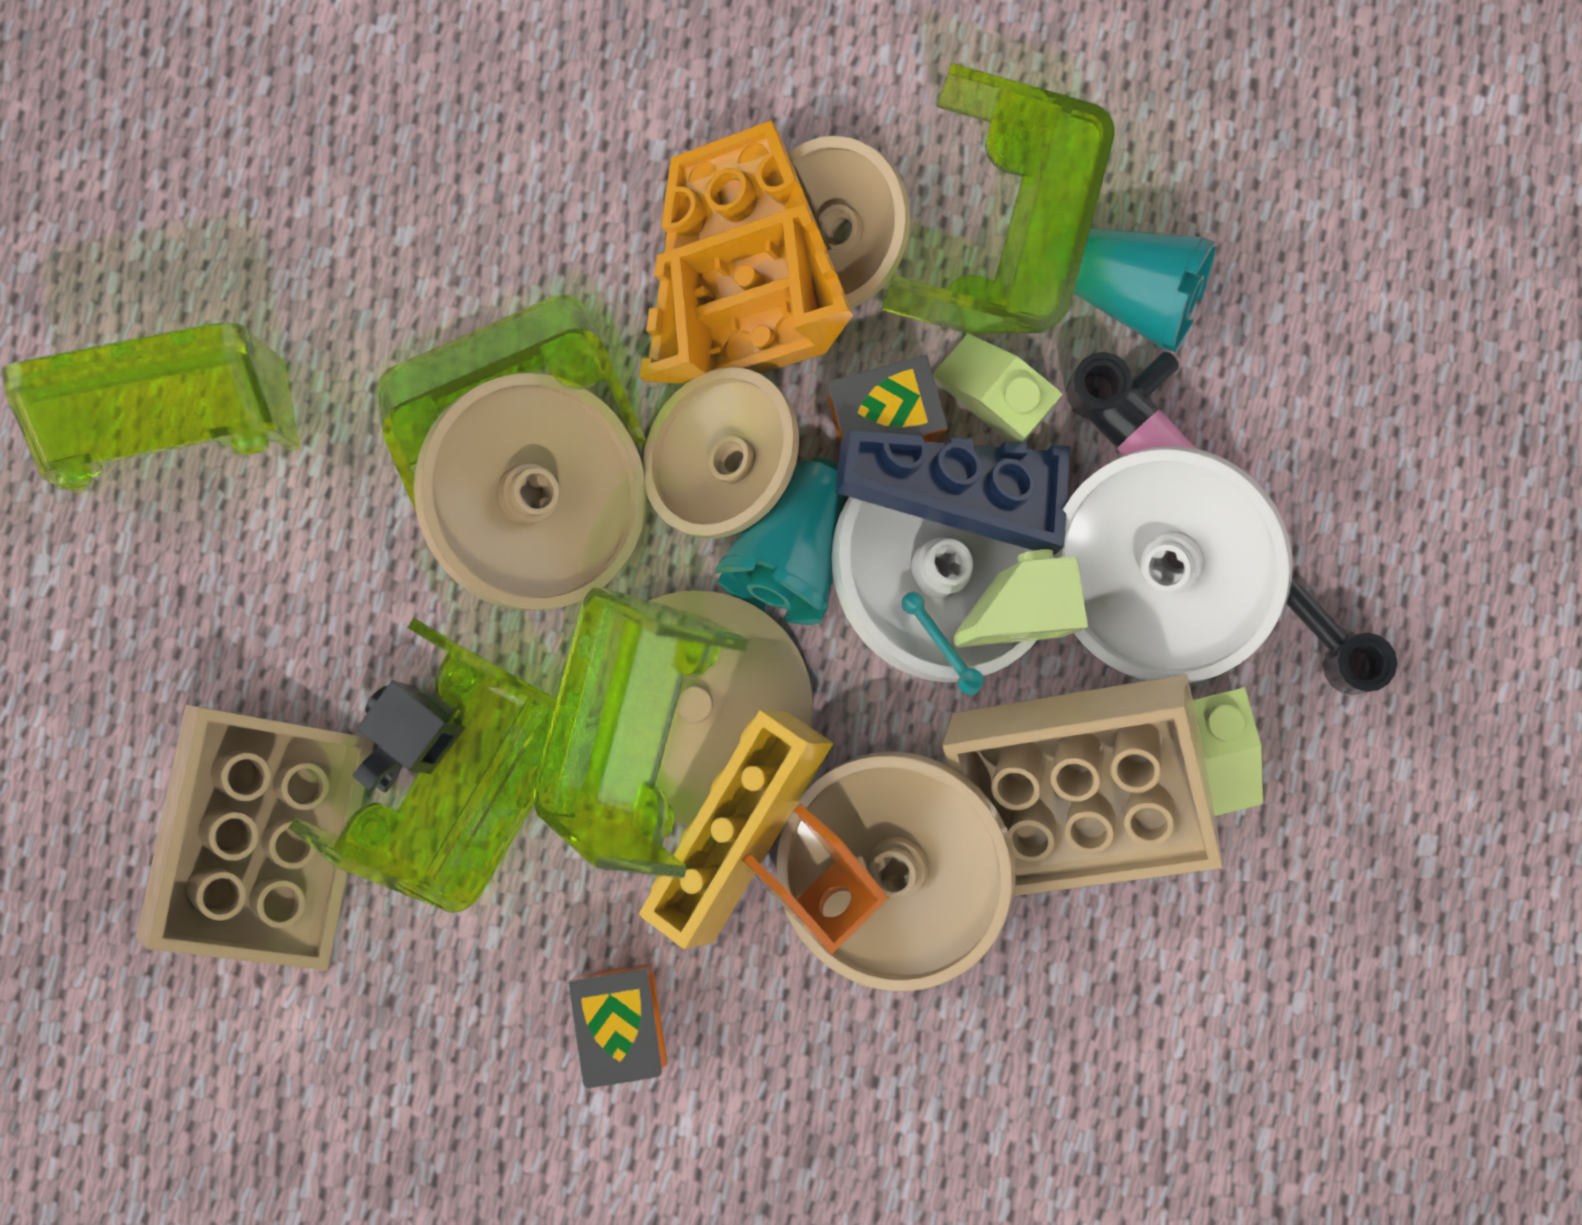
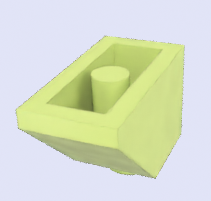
[933,333,1063,443]
[953,549,1088,648]
[1193,687,1263,816]

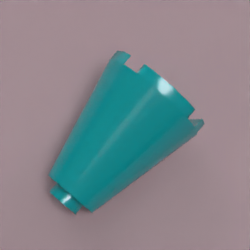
[1047,227,1216,352]
[715,457,848,625]

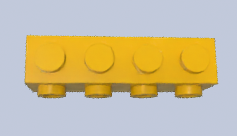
[638,710,834,950]

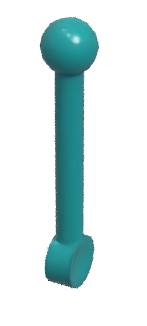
[901,591,984,695]

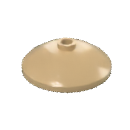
[788,136,910,308]
[643,367,799,539]

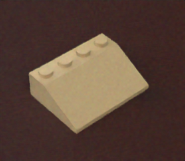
[942,674,1223,896]
[136,704,374,971]

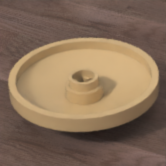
[414,373,646,611]
[579,590,813,824]
[776,751,1016,991]

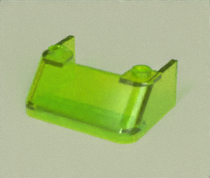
[880,63,1115,334]
[376,295,646,515]
[1,323,301,494]
[534,587,749,878]
[289,617,576,913]

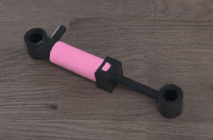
[1066,352,1398,695]

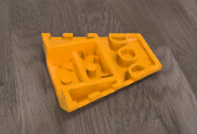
[639,120,853,384]

